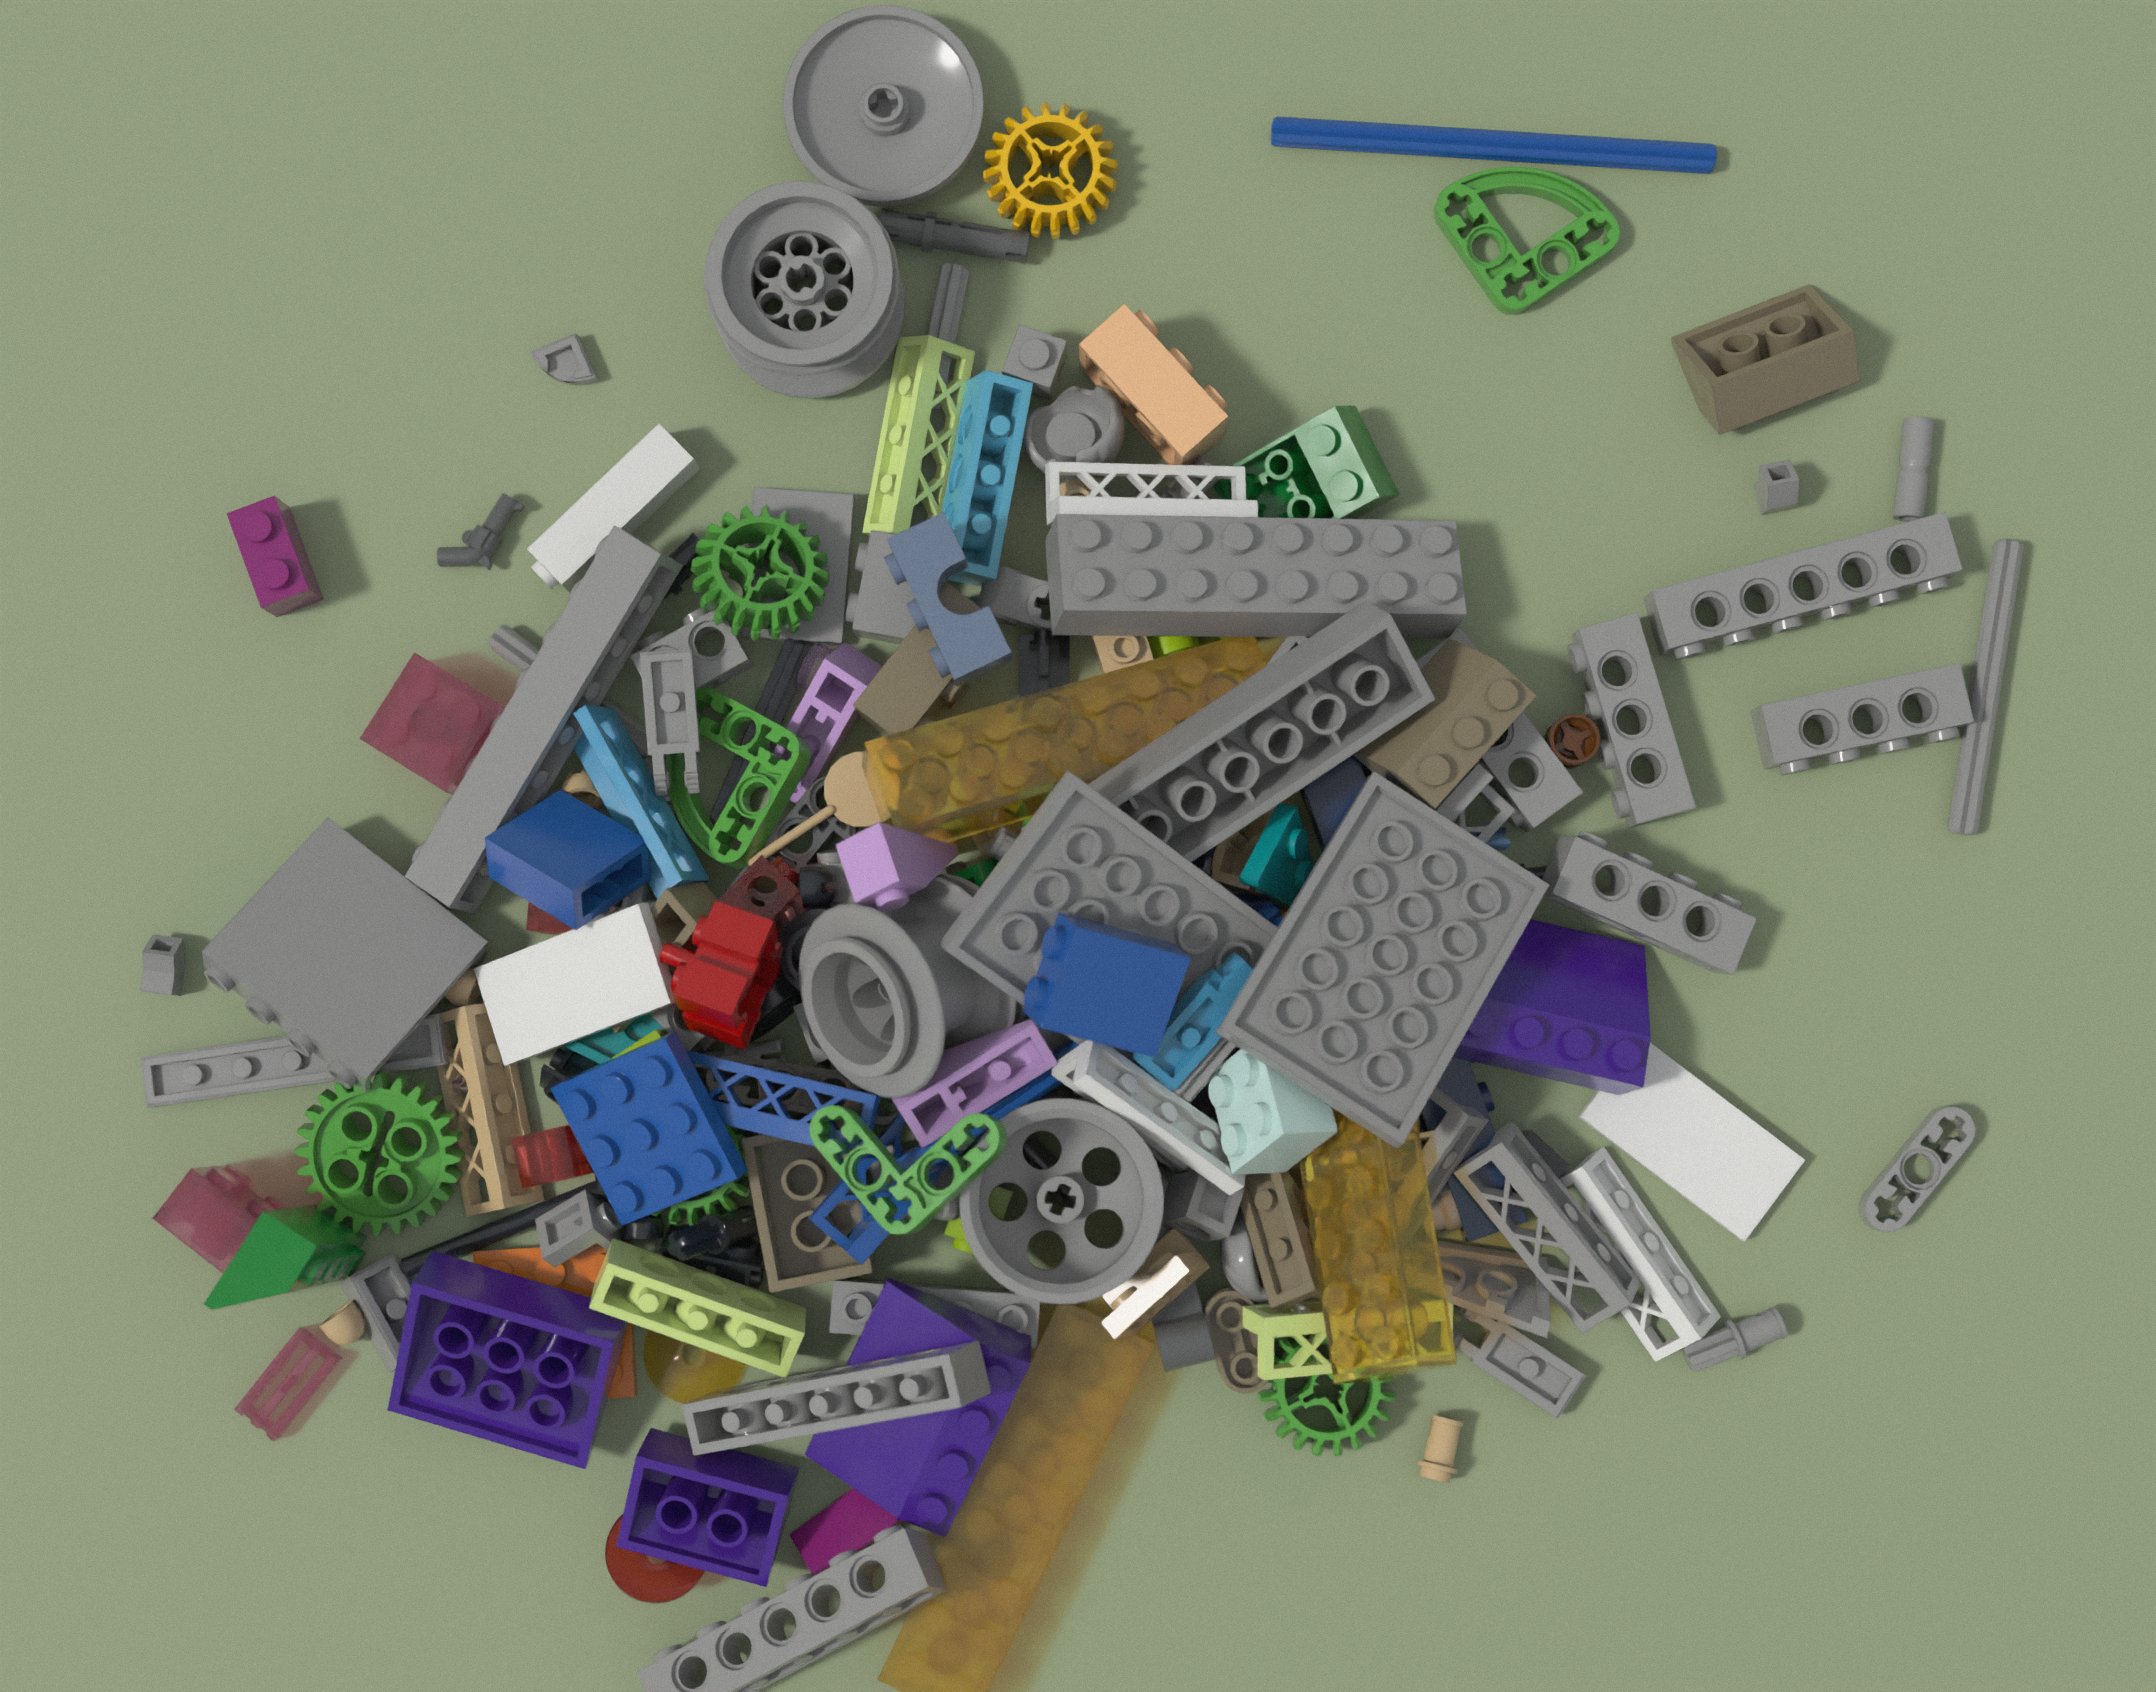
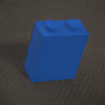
[485,789,650,930]
[1024,912,1191,1058]

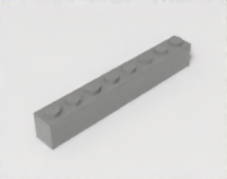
[405,525,683,914]

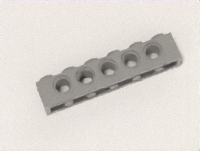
[1643,512,1963,660]
[682,1341,991,1456]
[638,1525,947,1692]

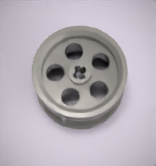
[959,1098,1164,1304]

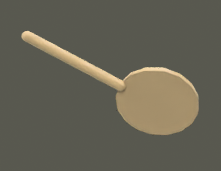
[748,752,900,867]

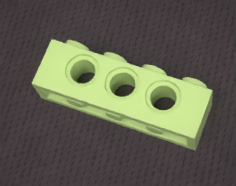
[589,1238,806,1378]

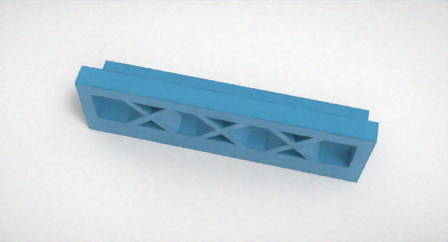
[573,705,710,900]

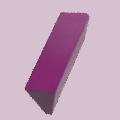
[790,1488,900,1576]

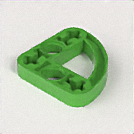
[1434,167,1620,315]
[667,687,811,869]

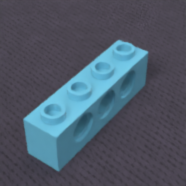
[941,370,1033,587]

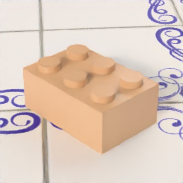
[1079,304,1228,465]

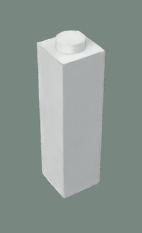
[527,423,700,593]

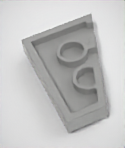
[1391,1236,1551,1338]

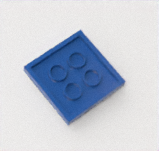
[550,1031,748,1226]

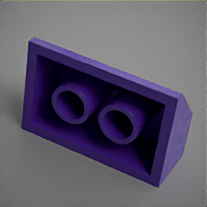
[616,1428,800,1587]

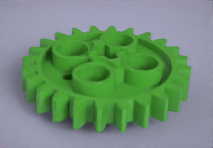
[294,1069,465,1237]

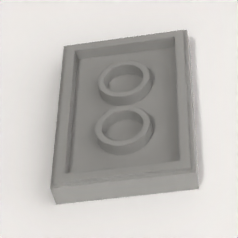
[741,487,855,646]

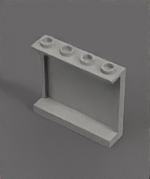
[202,817,488,1093]

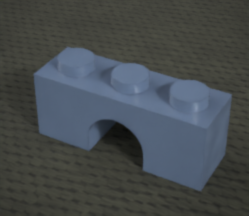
[884,512,1013,686]

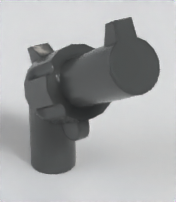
[437,493,525,570]

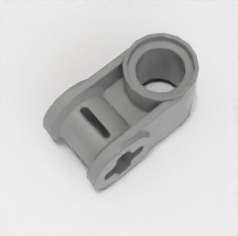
[977,565,1052,631]

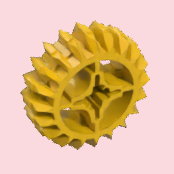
[983,102,1118,240]

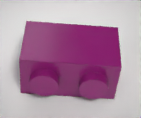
[227,496,323,617]

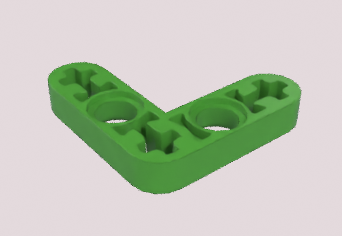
[809,1105,1007,1235]

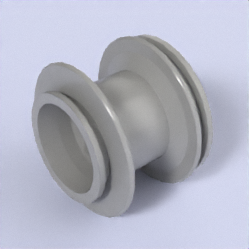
[703,181,905,399]
[799,874,1026,1098]

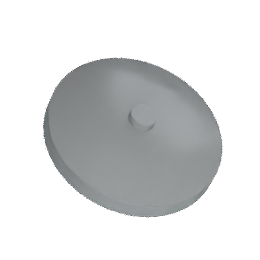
[783,5,984,207]

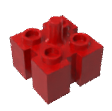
[660,900,783,1050]

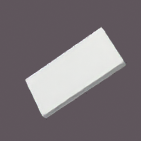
[474,902,676,1066]
[1577,1043,1805,1242]

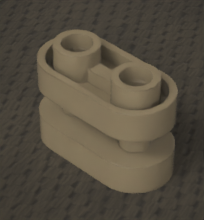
[1203,1287,1268,1394]

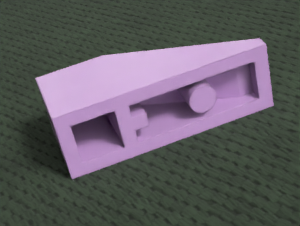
[773,642,883,804]
[836,822,958,912]
[891,1019,1058,1148]

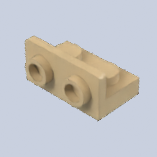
[1102,1229,1210,1339]

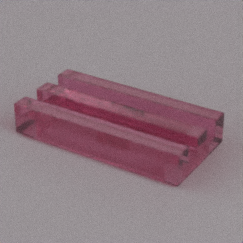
[234,1327,343,1441]

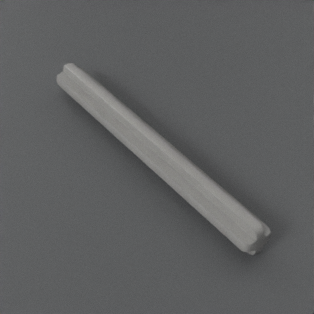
[1948,539,2024,836]

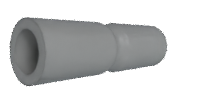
[1893,417,1934,522]

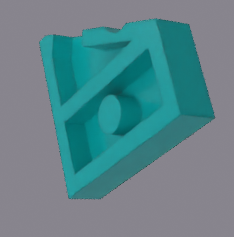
[1239,803,1316,908]

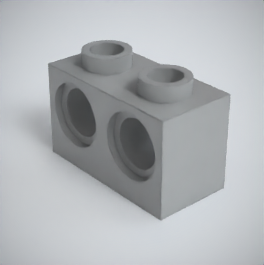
[630,608,754,691]

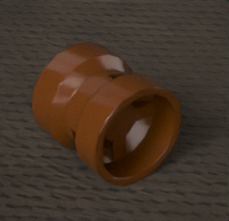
[1543,713,1600,770]

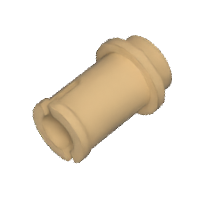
[1416,1415,1464,1483]

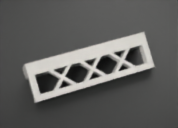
[1045,462,1258,526]
[1051,1040,1246,1195]
[1558,1147,1721,1362]

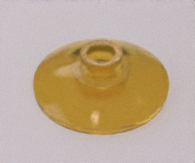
[643,1330,745,1404]

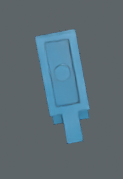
[1131,952,1253,1092]

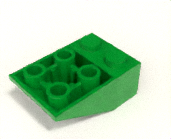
[1214,405,1400,519]

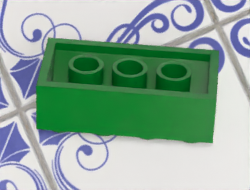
[204,1204,368,1310]

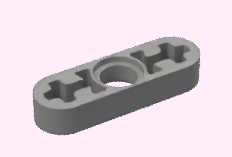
[1859,1107,1976,1232]

